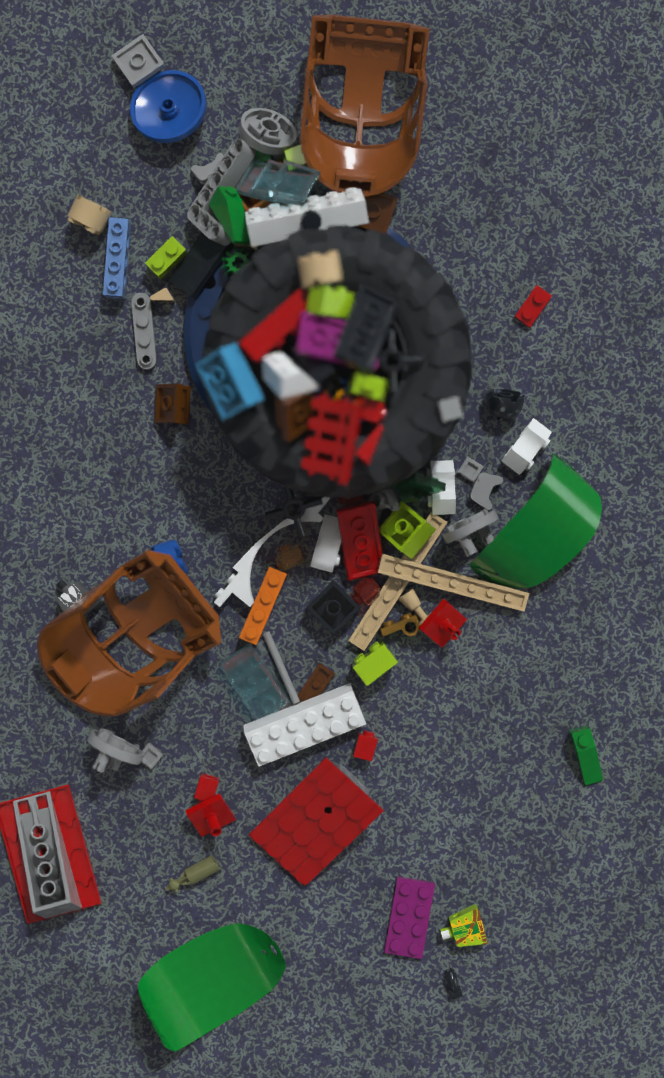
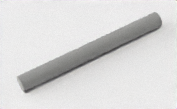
[263,631,300,704]

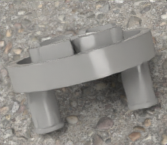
[238,108,297,163]
[442,508,499,557]
[87,728,144,772]

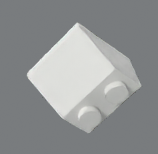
[263,352,319,399]

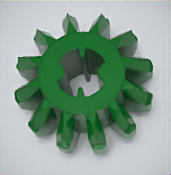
[222,247,253,277]

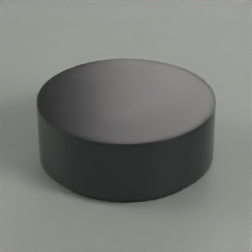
[301,210,322,229]

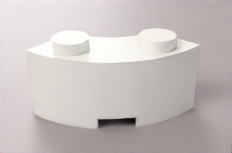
[502,418,551,475]
[426,460,456,515]
[310,514,341,573]

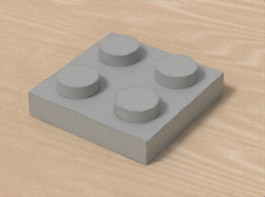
[111,34,165,88]

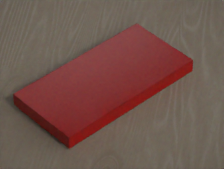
[336,501,382,581]

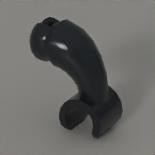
[445,968,463,999]

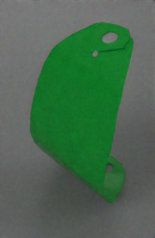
[469,452,602,588]
[138,923,286,1052]

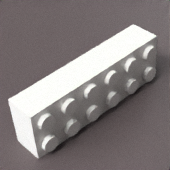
[245,187,369,247]
[243,683,366,766]

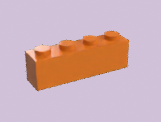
[239,566,287,645]

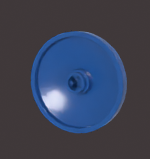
[130,70,207,143]

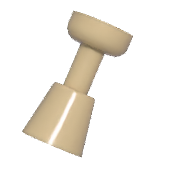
[398,588,430,626]

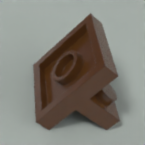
[357,193,398,234]
[154,383,191,424]
[275,391,314,441]

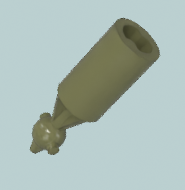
[165,855,220,893]

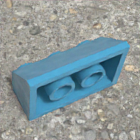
[195,343,264,421]

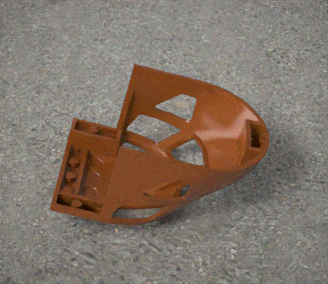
[300,15,430,196]
[37,550,221,717]

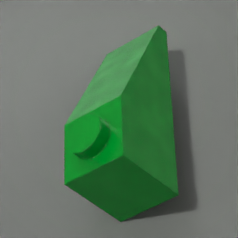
[209,186,250,245]
[569,725,603,786]

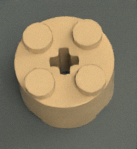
[67,194,112,236]
[297,251,343,288]

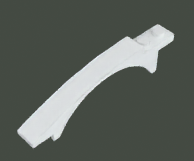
[214,497,330,607]

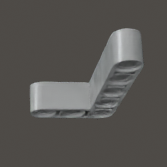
[187,139,256,246]

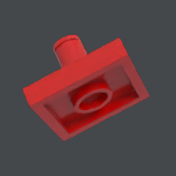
[418,599,467,648]
[185,793,236,837]

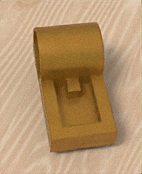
[380,612,419,636]

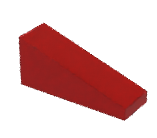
[355,424,384,466]

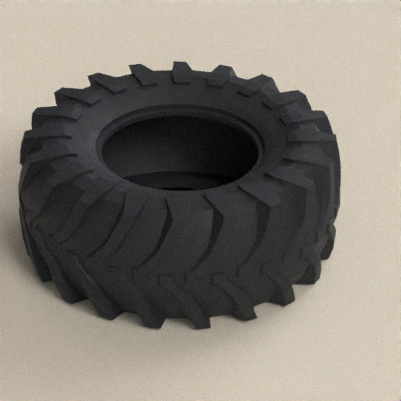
[202,225,472,498]

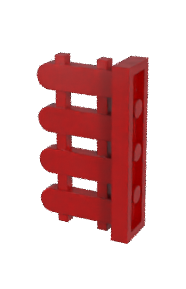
[301,393,365,485]

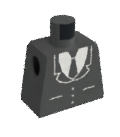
[55,578,103,616]

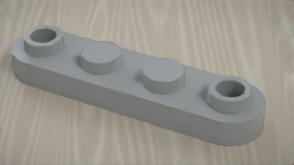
[131,293,157,370]

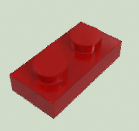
[514,285,552,328]

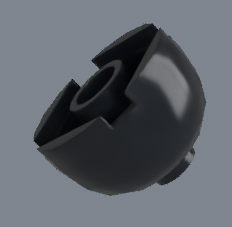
[486,389,525,421]

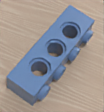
[103,217,131,300]

